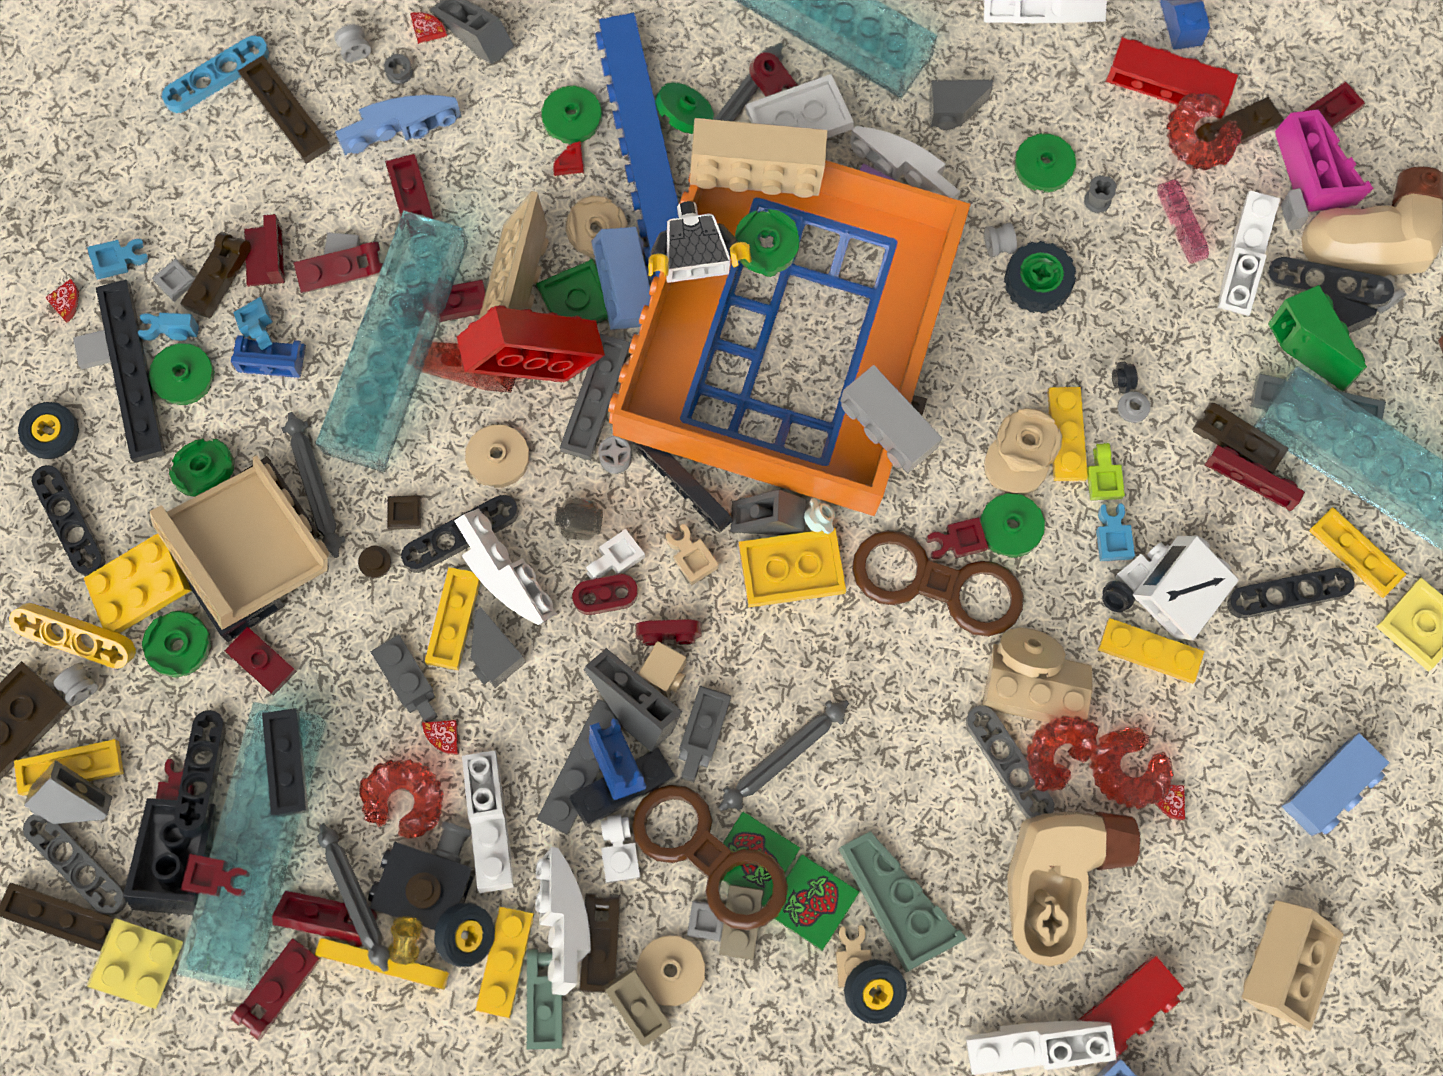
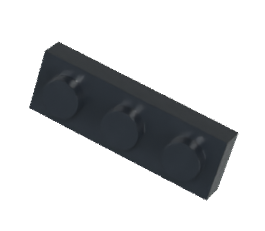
[262,708,309,818]
[569,748,675,828]

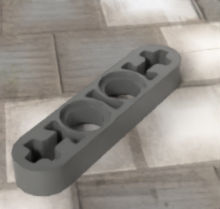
[966,705,1054,819]
[23,814,127,915]

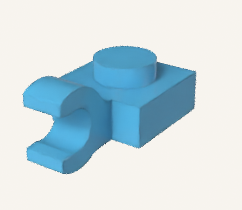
[233,297,273,350]
[138,313,199,341]

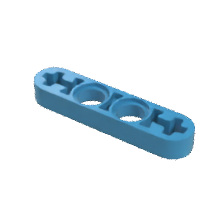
[162,35,269,113]

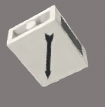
[1133,535,1239,640]

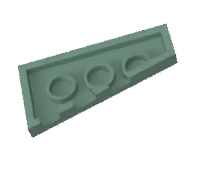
[839,831,967,972]

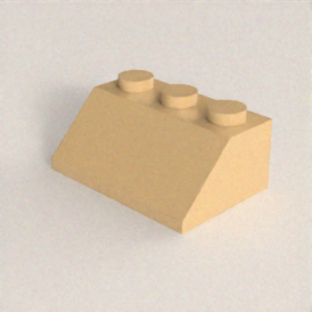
[982,644,1093,730]
[1241,900,1344,1032]

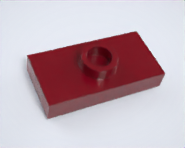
[224,627,297,696]

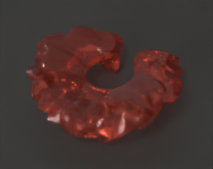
[1166,93,1243,171]
[1027,716,1098,792]
[1089,726,1174,810]
[359,759,444,839]

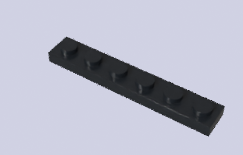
[96,279,166,463]

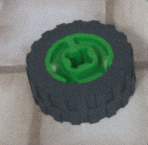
[1004,241,1076,314]

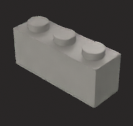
[840,365,942,473]

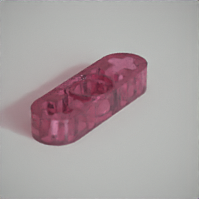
[1157,179,1209,264]

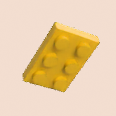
[738,528,846,608]
[83,533,192,634]

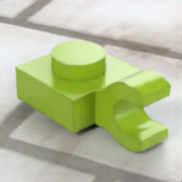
[1087,443,1125,501]

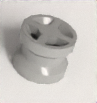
[334,24,371,63]
[984,222,1017,258]
[1367,274,1407,314]
[599,436,632,474]
[53,664,98,706]

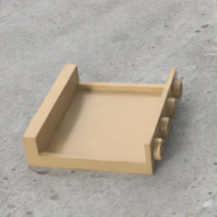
[150,455,330,630]

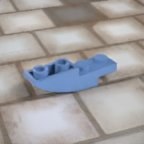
[335,95,461,155]

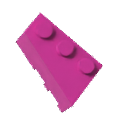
[1274,110,1374,212]

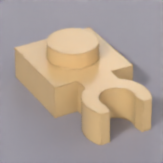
[666,524,719,586]
[836,925,872,988]

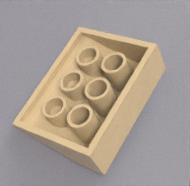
[479,191,549,319]

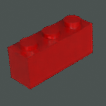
[1077,956,1185,1058]

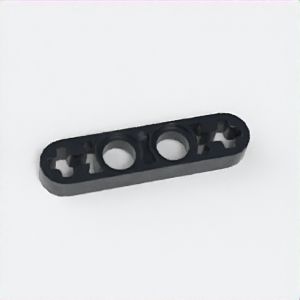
[1268,257,1394,307]
[635,443,733,533]
[31,465,106,577]
[401,495,519,573]
[1227,568,1355,618]
[174,710,226,838]

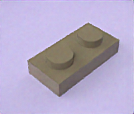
[719,884,764,960]
[603,967,672,1047]

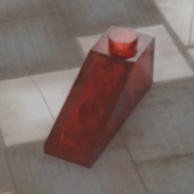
[416,342,516,393]

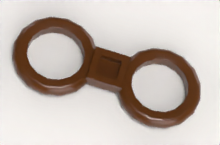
[852,530,1024,637]
[632,785,788,930]

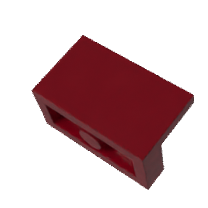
[244,214,285,287]

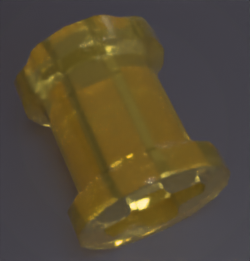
[388,916,423,965]

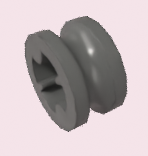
[384,54,413,84]

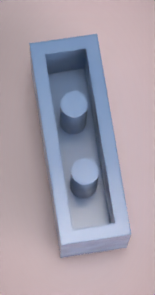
[591,227,651,330]
[1281,733,1390,836]

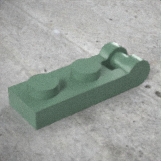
[527,949,563,1050]

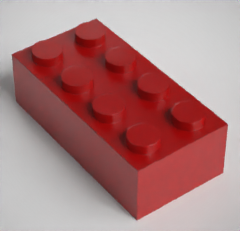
[456,305,605,382]

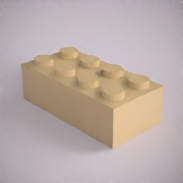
[690,118,827,198]

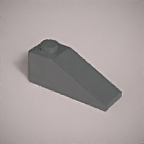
[430,0,514,65]
[584,648,682,752]

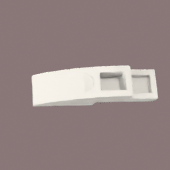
[984,0,1107,23]
[850,126,960,200]
[1218,190,1280,316]
[455,509,557,625]
[462,750,514,893]
[535,847,591,995]
[966,1021,1116,1075]

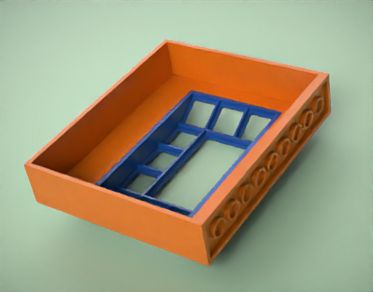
[608,160,971,516]

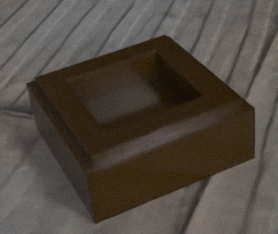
[387,495,421,530]

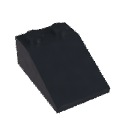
[123,798,217,916]

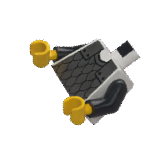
[648,201,752,283]

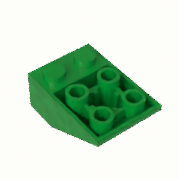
[1268,285,1367,391]

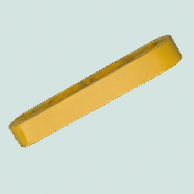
[9,603,136,669]
[315,938,449,990]

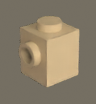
[638,641,687,698]

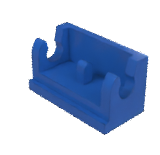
[231,335,306,378]
[589,719,646,800]

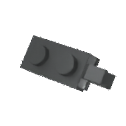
[370,634,438,722]
[679,686,732,783]

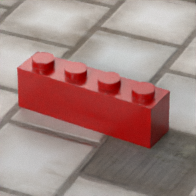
[1106,37,1238,119]

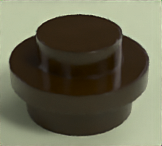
[358,546,392,579]
[405,873,441,909]

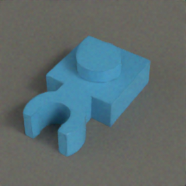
[87,239,148,280]
[1096,503,1135,562]

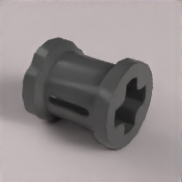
[1084,175,1117,213]
[431,821,471,863]

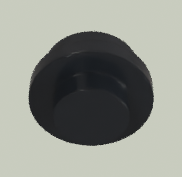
[1112,361,1138,394]
[1102,581,1135,612]

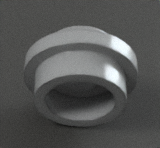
[1117,391,1150,423]

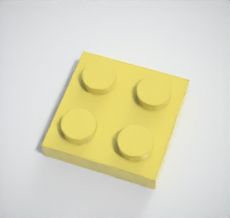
[1376,578,1443,671]
[86,918,183,1009]

